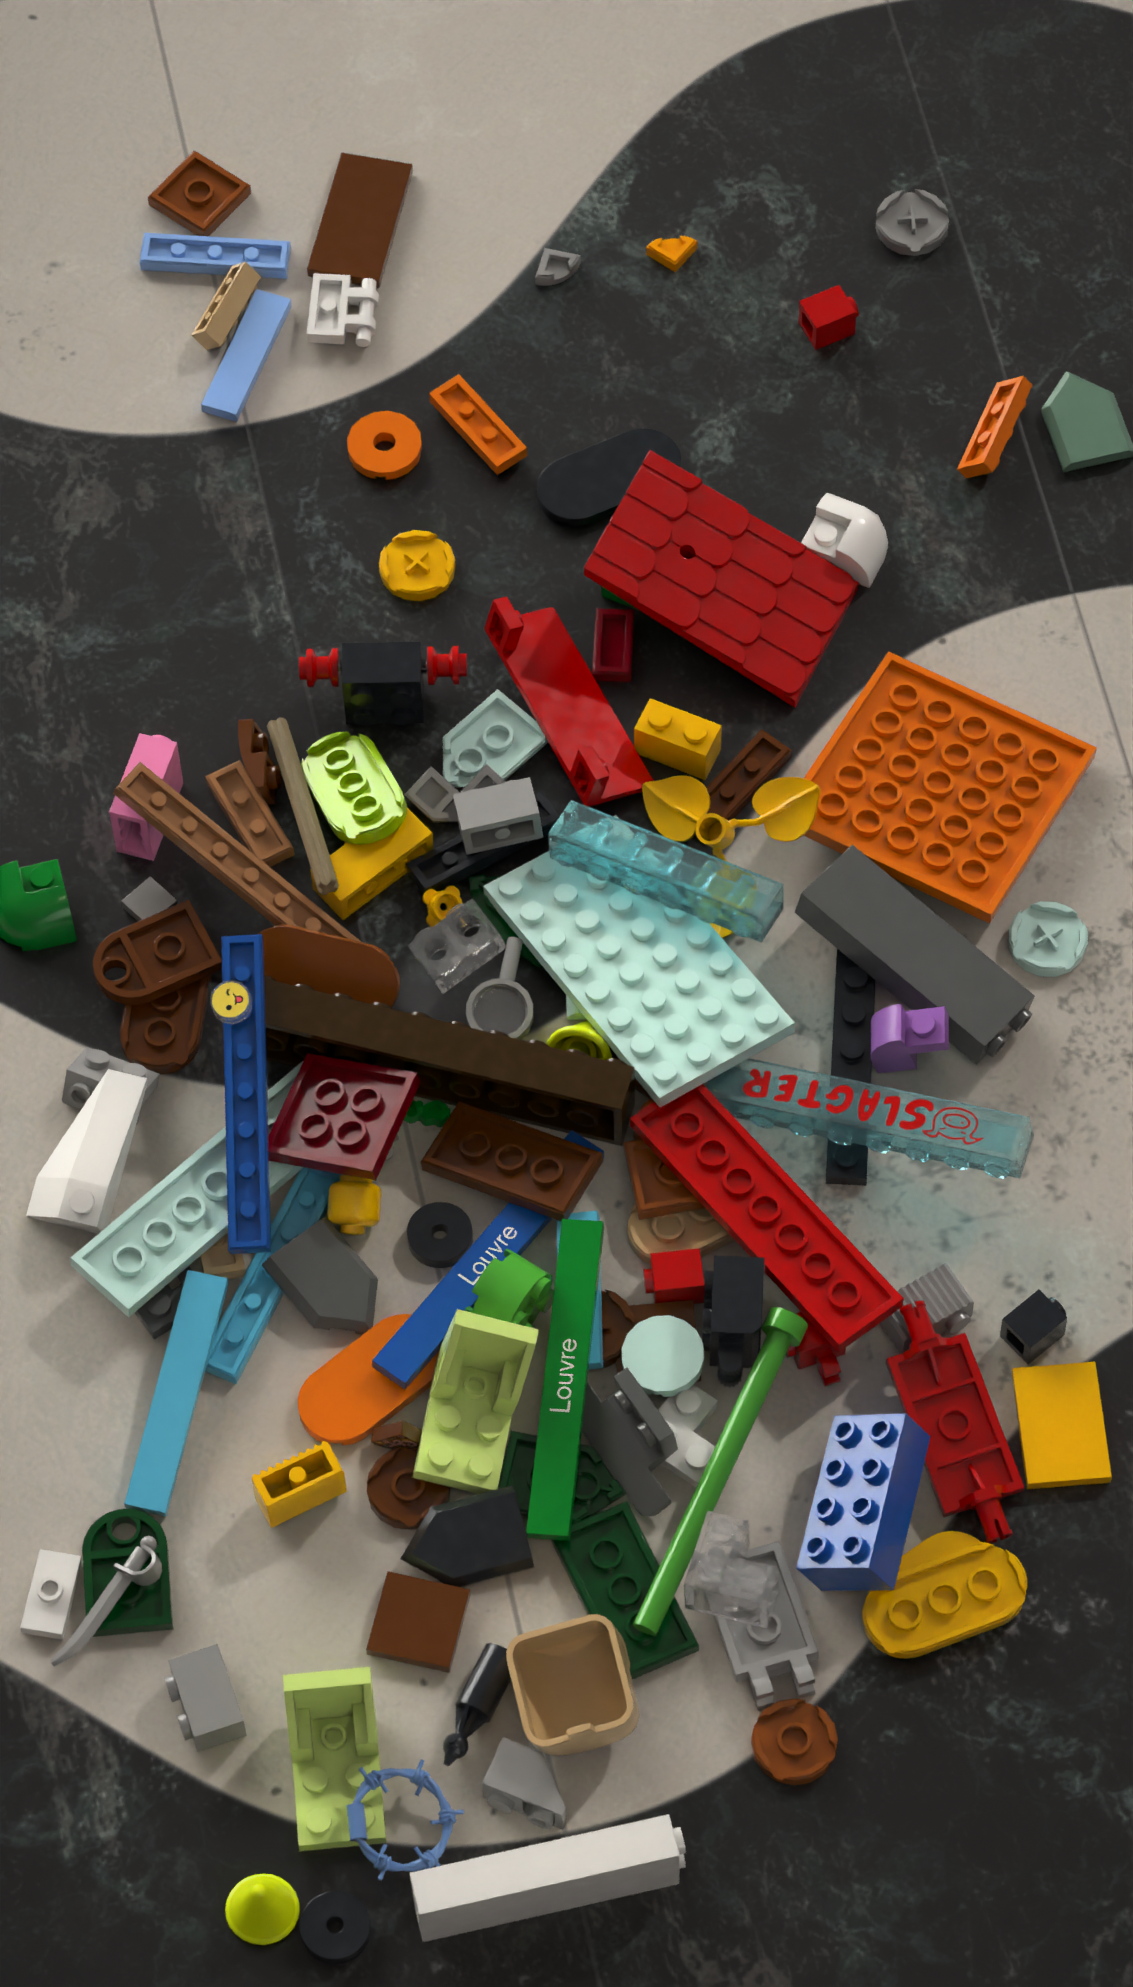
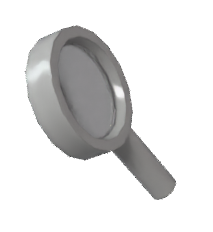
[466,937,534,1040]

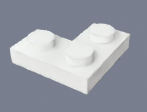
[658,1384,718,1488]

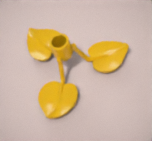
[642,775,821,938]

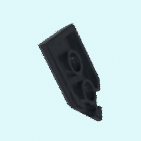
[400,1485,535,1587]

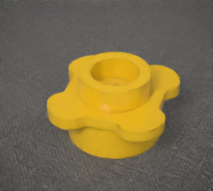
[422,886,464,928]

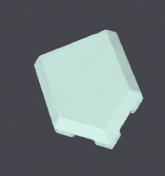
[443,689,548,787]

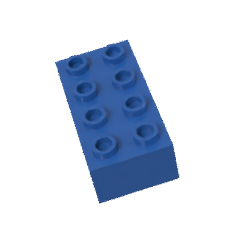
[796,1413,930,1591]

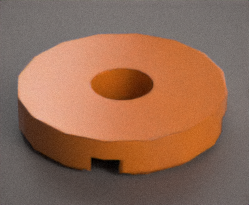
[347,411,422,480]

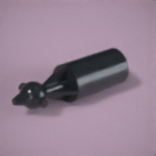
[443,1643,511,1766]

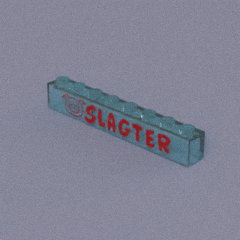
[706,1058,1034,1179]

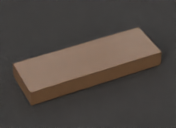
[205,760,295,867]

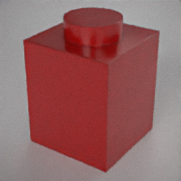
[798,285,859,350]
[643,1248,705,1304]

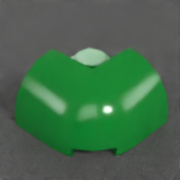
[0,859,77,951]

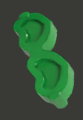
[404,1099,450,1127]

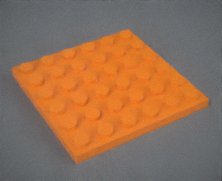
[804,651,1097,924]

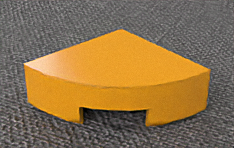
[646,236,698,272]

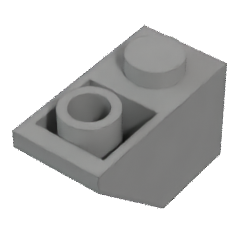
[482,1737,566,1830]

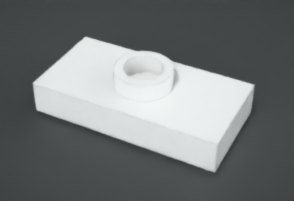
[20,1549,82,1640]

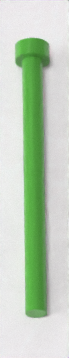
[633,1307,808,1636]

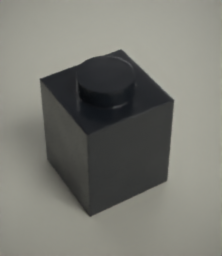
[1000,1289,1067,1365]

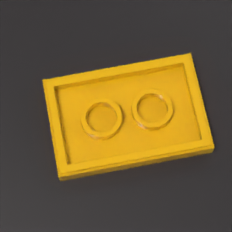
[1012,1362,1112,1489]

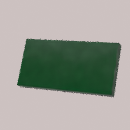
[551,1501,699,1680]

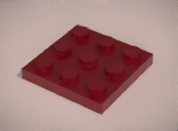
[268,1053,421,1181]

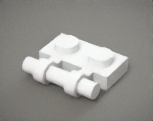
[307,273,379,347]

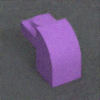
[871,1004,949,1073]

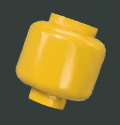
[327,1175,382,1235]

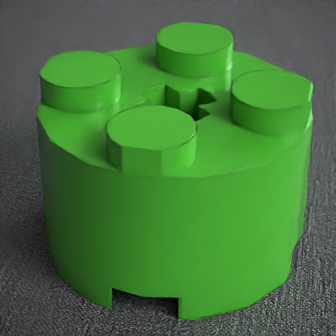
[465,1248,554,1328]

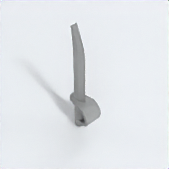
[51,1536,162,1666]

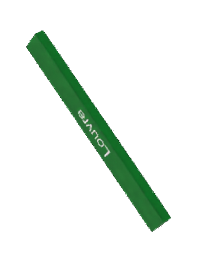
[526,1219,604,1541]

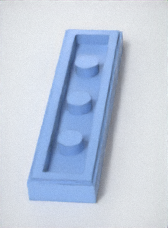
[140,233,291,279]
[201,289,292,422]

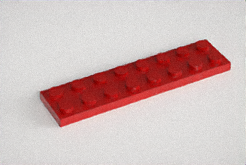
[630,1084,904,1353]

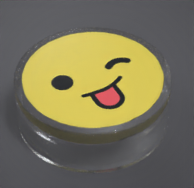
[210,981,252,1024]

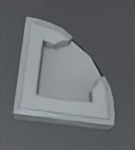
[535,248,581,286]

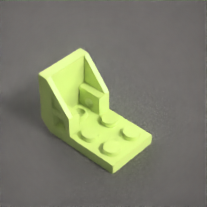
[412,1309,539,1494]
[283,1667,387,1851]

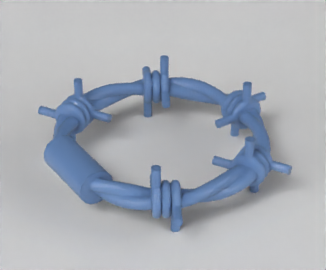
[347,1759,464,1881]

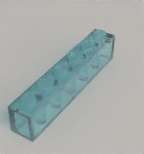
[548,800,784,943]

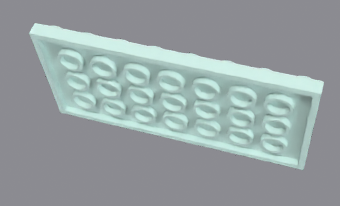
[483,815,795,1107]

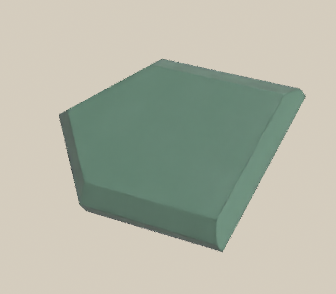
[1041,371,1133,472]

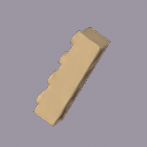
[191,261,261,350]

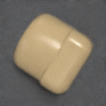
[506,1614,640,1756]

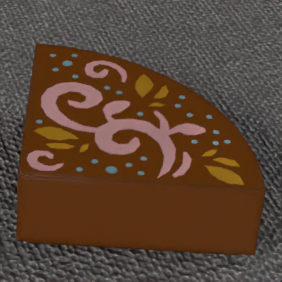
[371,1420,422,1450]

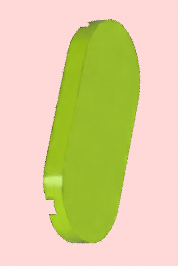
[301,732,407,844]

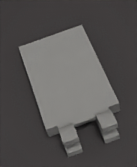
[698,1541,818,1710]

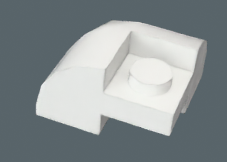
[801,493,888,588]

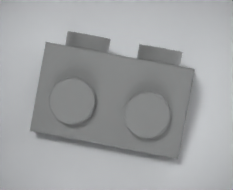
[62,1047,160,1125]

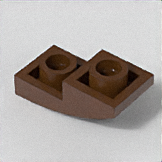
[238,718,282,805]

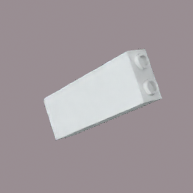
[410,1814,686,1942]

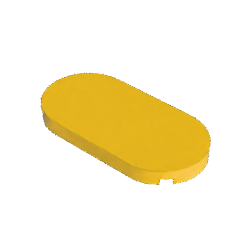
[862,1542,1027,1658]

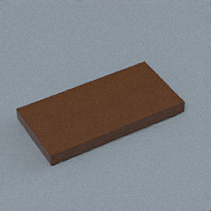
[307,152,413,288]
[420,1101,603,1222]

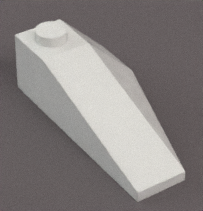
[26,1069,148,1234]

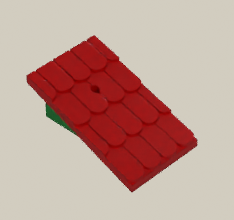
[584,450,859,708]

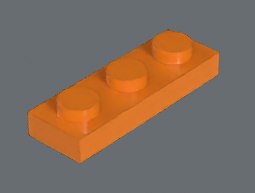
[429,374,527,475]
[957,376,1033,479]

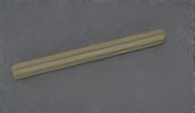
[267,717,339,895]

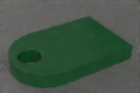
[82,1509,173,1637]

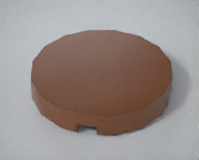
[751,1698,838,1785]

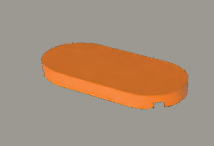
[298,1314,439,1445]

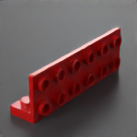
[484,596,654,808]

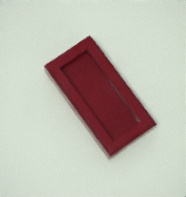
[592,608,634,682]

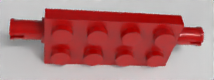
[885,1300,1024,1544]

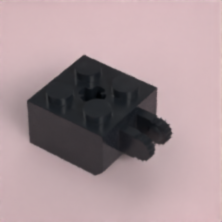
[702,1255,764,1388]

